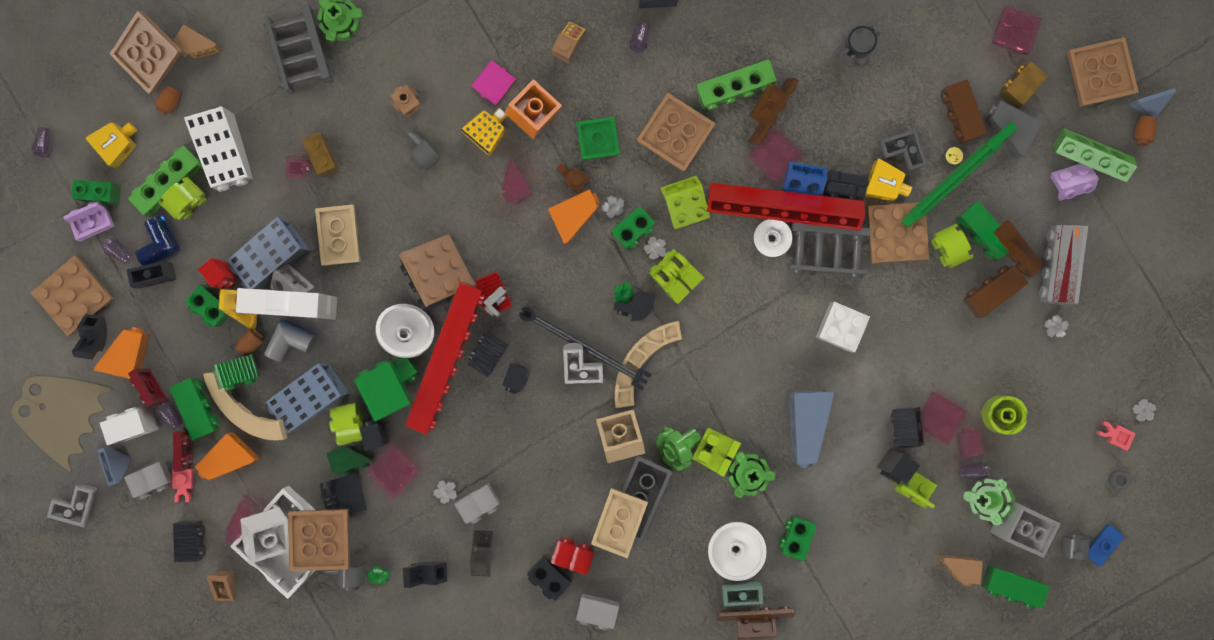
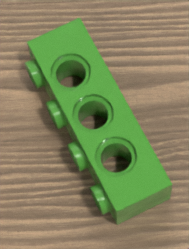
[695,59,777,111]
[1053,128,1137,182]
[128,145,203,217]

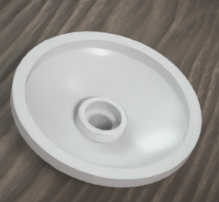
[376,304,434,358]
[708,522,767,581]

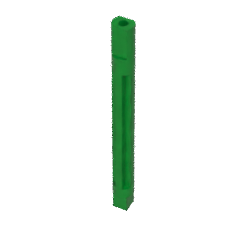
[901,122,1018,229]

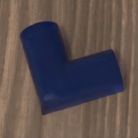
[135,216,181,266]

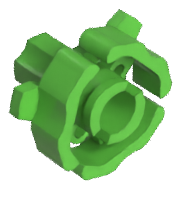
[317,0,363,42]
[656,427,701,471]
[727,451,775,498]
[964,479,1015,526]

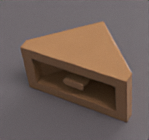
[207,570,236,601]

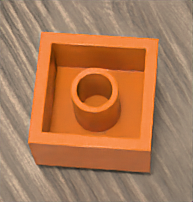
[505,79,562,139]

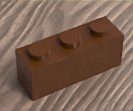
[940,79,987,144]
[963,265,1029,318]

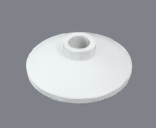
[754,220,792,257]

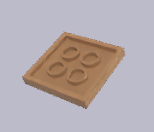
[110,11,183,94]
[1067,37,1139,107]
[636,93,716,172]
[867,203,929,263]
[399,234,475,307]
[31,255,114,336]
[288,509,350,571]

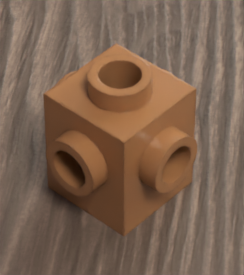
[391,85,422,118]

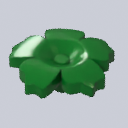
[613,281,634,304]
[366,566,390,585]

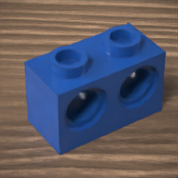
[783,161,827,196]

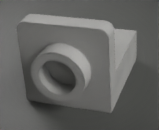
[484,286,507,317]

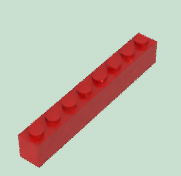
[707,182,865,231]
[405,281,485,435]

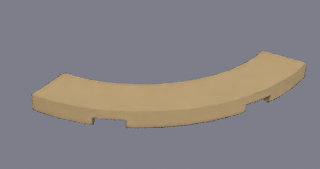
[615,321,682,408]
[203,372,287,440]

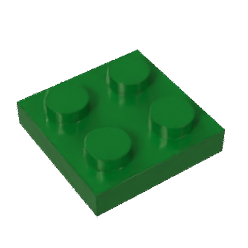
[576,116,620,161]

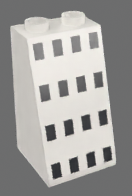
[184,106,253,192]

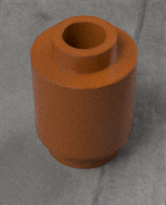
[154,86,182,115]
[1133,116,1157,146]
[235,328,264,357]

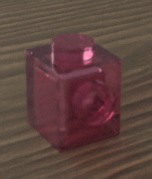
[285,156,310,178]
[956,427,985,457]

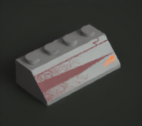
[1039,225,1088,305]

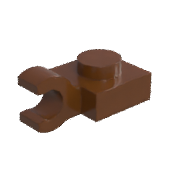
[556,163,590,194]

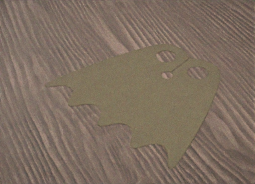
[11,376,111,472]

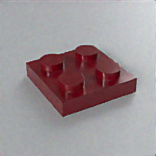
[128,368,169,407]
[173,429,193,472]

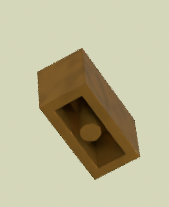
[1000,61,1048,109]
[302,132,340,178]

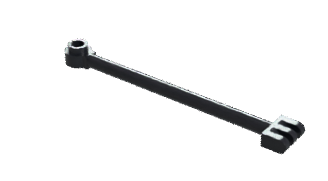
[519,306,652,391]

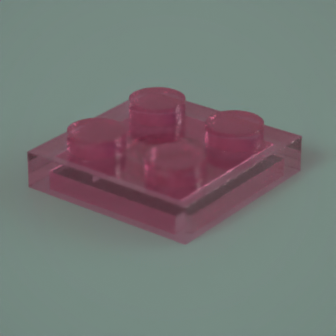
[992,6,1042,56]
[748,128,802,182]
[921,392,968,445]
[366,444,421,499]
[225,495,253,543]

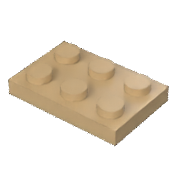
[315,205,361,266]
[591,488,648,559]

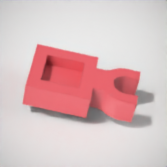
[1096,421,1136,451]
[172,469,194,502]

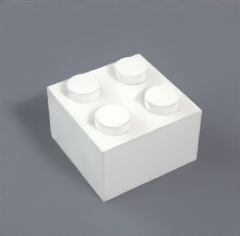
[815,302,870,352]
[100,406,159,445]
[240,507,289,563]

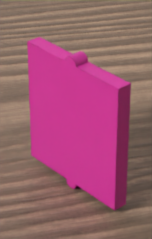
[471,60,516,105]

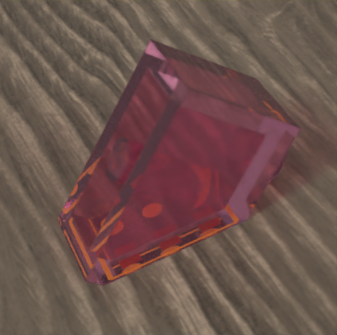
[502,159,533,206]

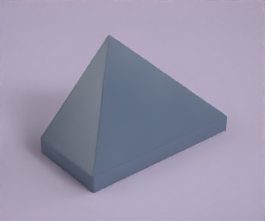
[1130,88,1176,118]
[97,446,132,487]

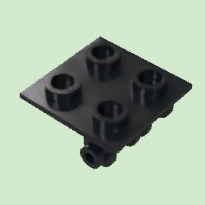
[320,473,367,515]

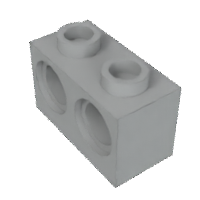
[270,264,315,293]

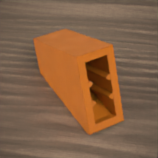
[548,189,600,245]
[94,327,150,379]
[195,432,260,481]

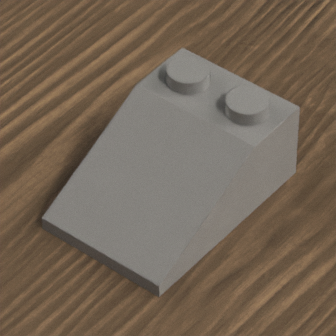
[990,499,1061,558]

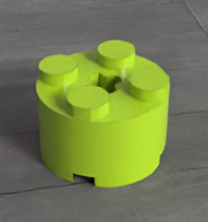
[159,177,207,220]
[931,224,973,268]
[980,395,1028,435]
[329,403,364,446]

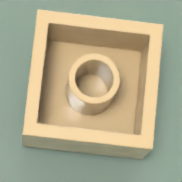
[596,410,645,463]

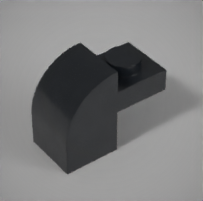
[613,291,656,322]
[72,314,107,360]
[403,561,448,588]

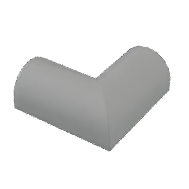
[264,319,316,362]
[563,343,603,384]
[47,484,97,528]

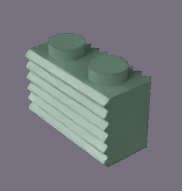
[721,581,763,607]

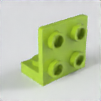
[661,176,710,229]
[891,472,937,509]

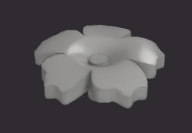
[601,196,624,218]
[643,236,666,260]
[1044,315,1070,338]
[1132,399,1156,421]
[434,480,457,504]

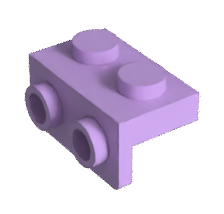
[1050,163,1099,201]
[63,201,115,242]

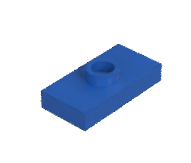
[1089,524,1124,567]

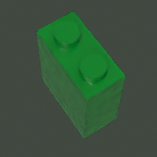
[354,360,413,421]

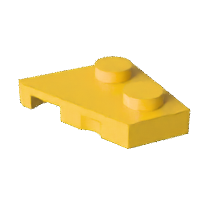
[219,289,257,329]

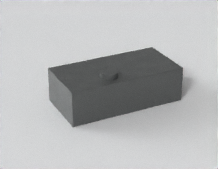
[622,455,674,543]

